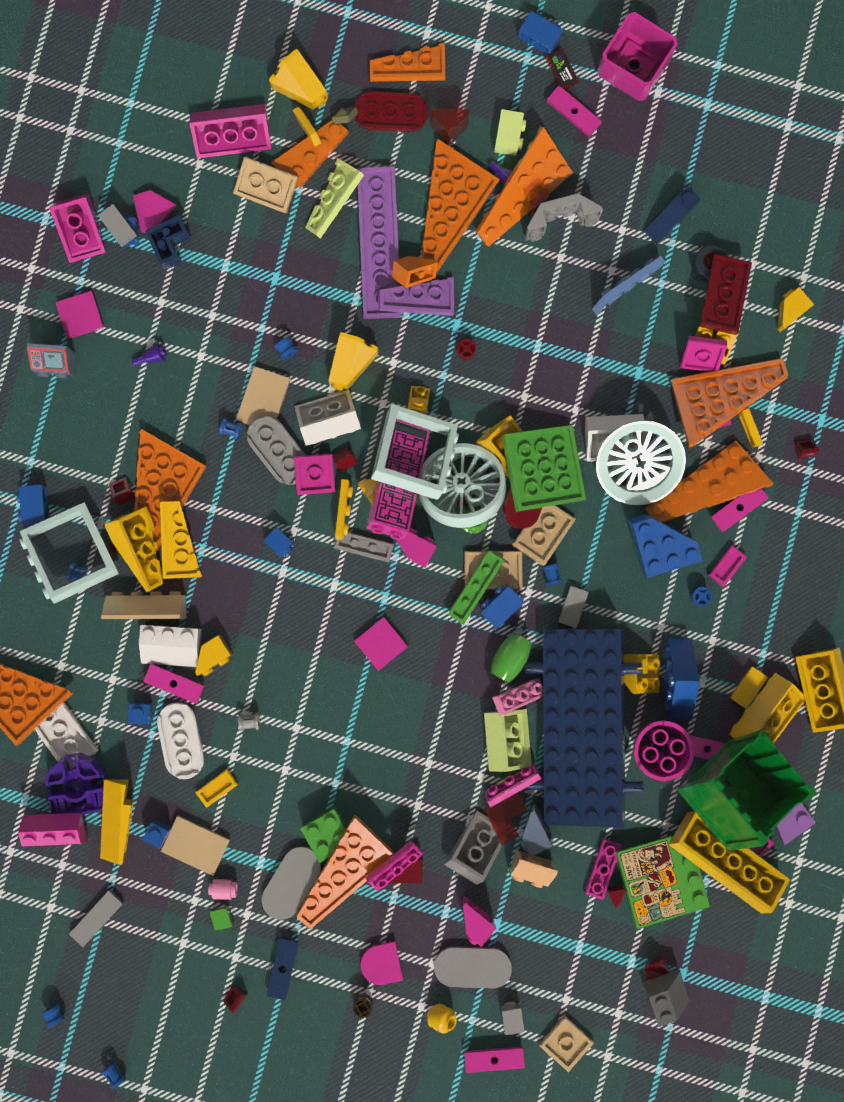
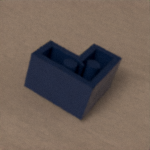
[145,215,191,271]

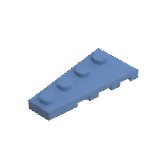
[592,256,665,315]

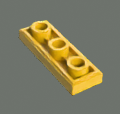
[335,479,353,540]

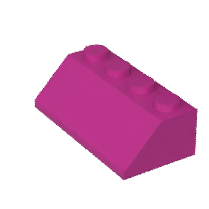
[189,104,272,158]

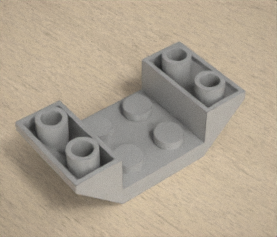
[525,193,603,242]

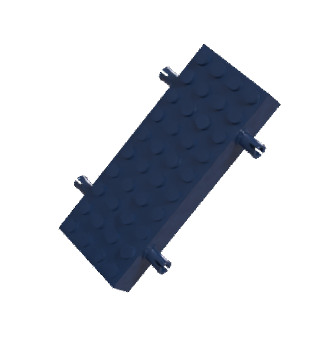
[525,629,644,828]

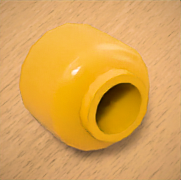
[427,1003,457,1034]

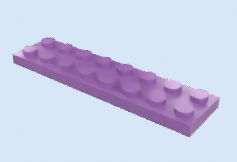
[357,166,402,319]

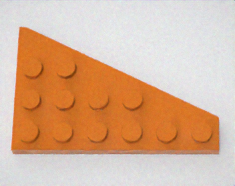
[421,139,500,274]
[670,358,788,447]
[134,429,207,553]
[0,664,74,746]

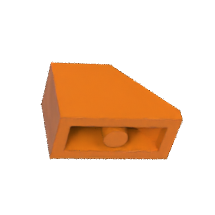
[392,256,438,288]

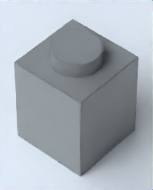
[501,1002,525,1035]

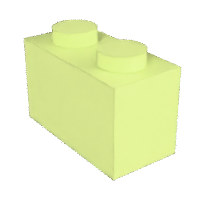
[494,109,527,156]

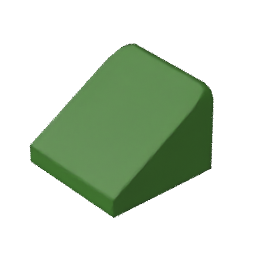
[210,906,234,930]

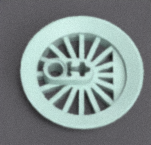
[596,421,686,505]

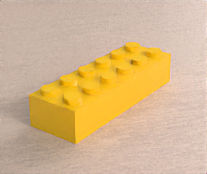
[668,811,790,914]

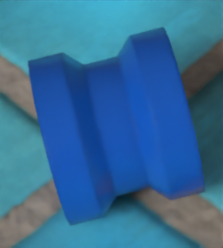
[275,337,298,360]
[66,562,88,581]
[690,587,712,606]
[41,1003,66,1028]

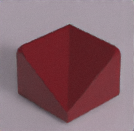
[643,957,671,980]

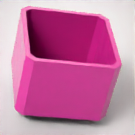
[598,12,677,101]

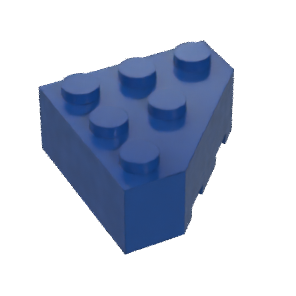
[628,514,703,578]
[664,638,700,721]

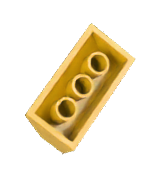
[795,647,844,733]
[729,673,805,744]

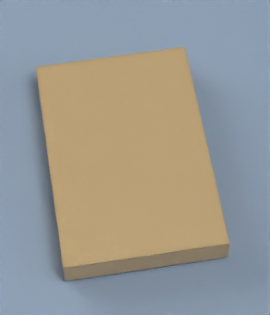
[233,157,299,213]
[236,366,291,425]
[512,505,576,567]
[464,551,522,590]
[161,815,231,876]

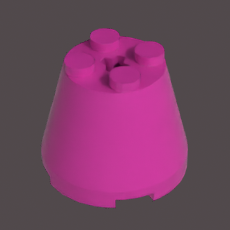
[633,721,694,781]

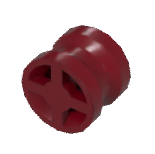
[457,339,476,361]

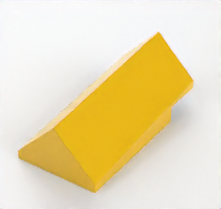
[100,779,134,865]

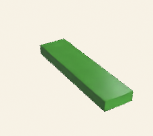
[447,550,504,625]

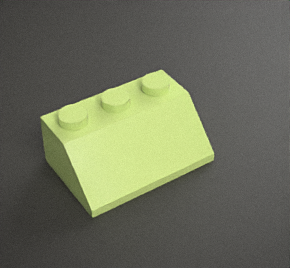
[484,709,532,772]

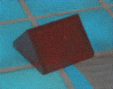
[431,109,469,145]

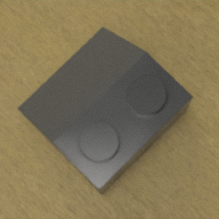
[642,969,690,1027]

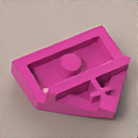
[133,190,177,233]

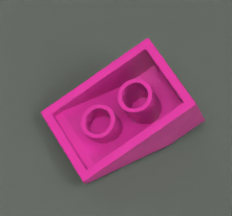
[49,193,106,263]

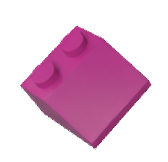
[462,895,496,947]

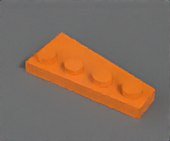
[370,42,445,82]
[271,120,349,189]

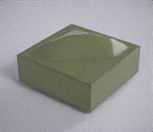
[332,107,358,124]

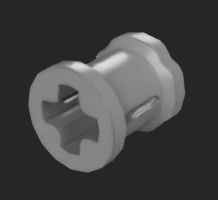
[238,712,260,731]

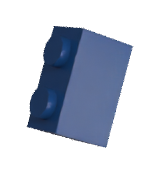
[518,11,563,56]
[17,485,49,526]
[480,583,525,629]

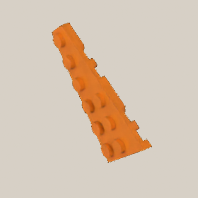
[475,126,573,247]

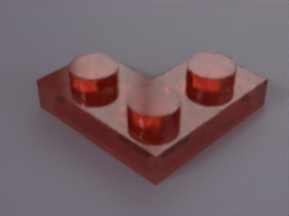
[484,793,528,845]

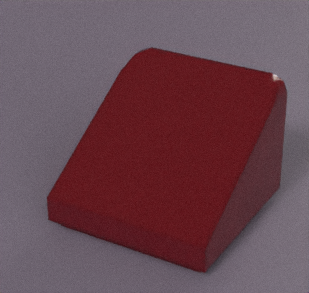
[109,477,135,505]

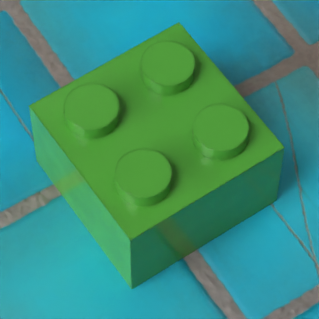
[300,806,347,863]

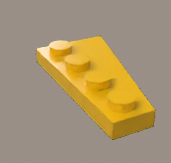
[159,501,202,579]

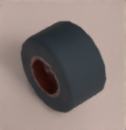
[692,245,728,282]

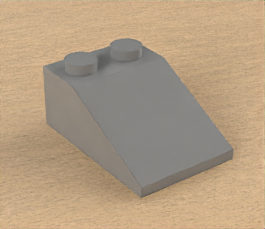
[444,811,509,885]

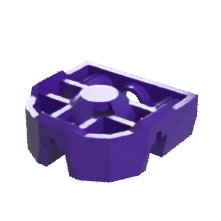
[45,752,107,815]

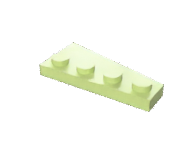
[305,158,364,238]

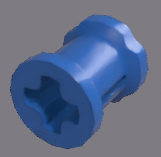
[219,418,243,440]
[542,563,563,586]
[101,1062,126,1089]

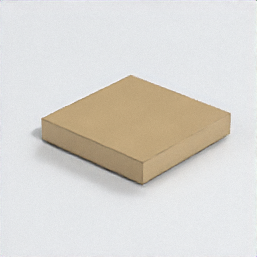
[539,1015,594,1072]

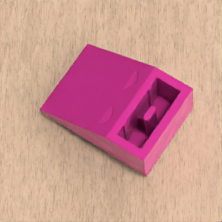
[395,528,437,568]

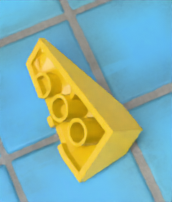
[475,415,523,479]
[104,506,163,592]

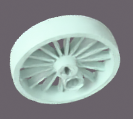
[419,443,506,528]

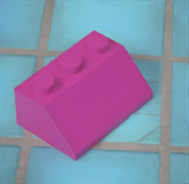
[18,813,88,846]

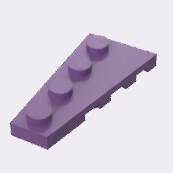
[378,277,454,316]
[776,804,816,845]

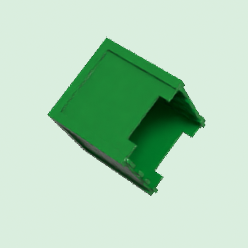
[677,729,817,851]

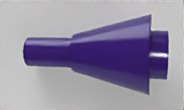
[489,161,512,184]
[132,343,167,367]

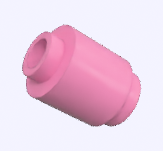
[208,879,238,900]

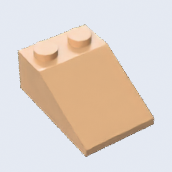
[509,850,558,888]

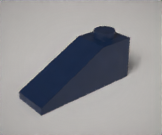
[644,186,701,245]

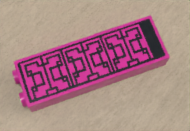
[366,419,430,539]

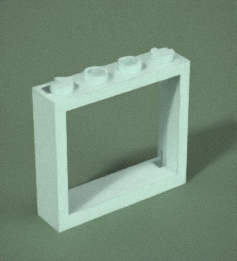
[371,404,459,500]
[19,502,119,604]

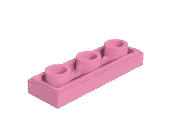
[493,677,543,716]

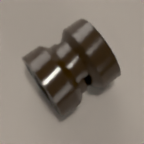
[353,993,373,1018]

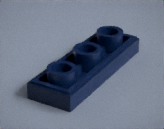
[266,937,299,1000]

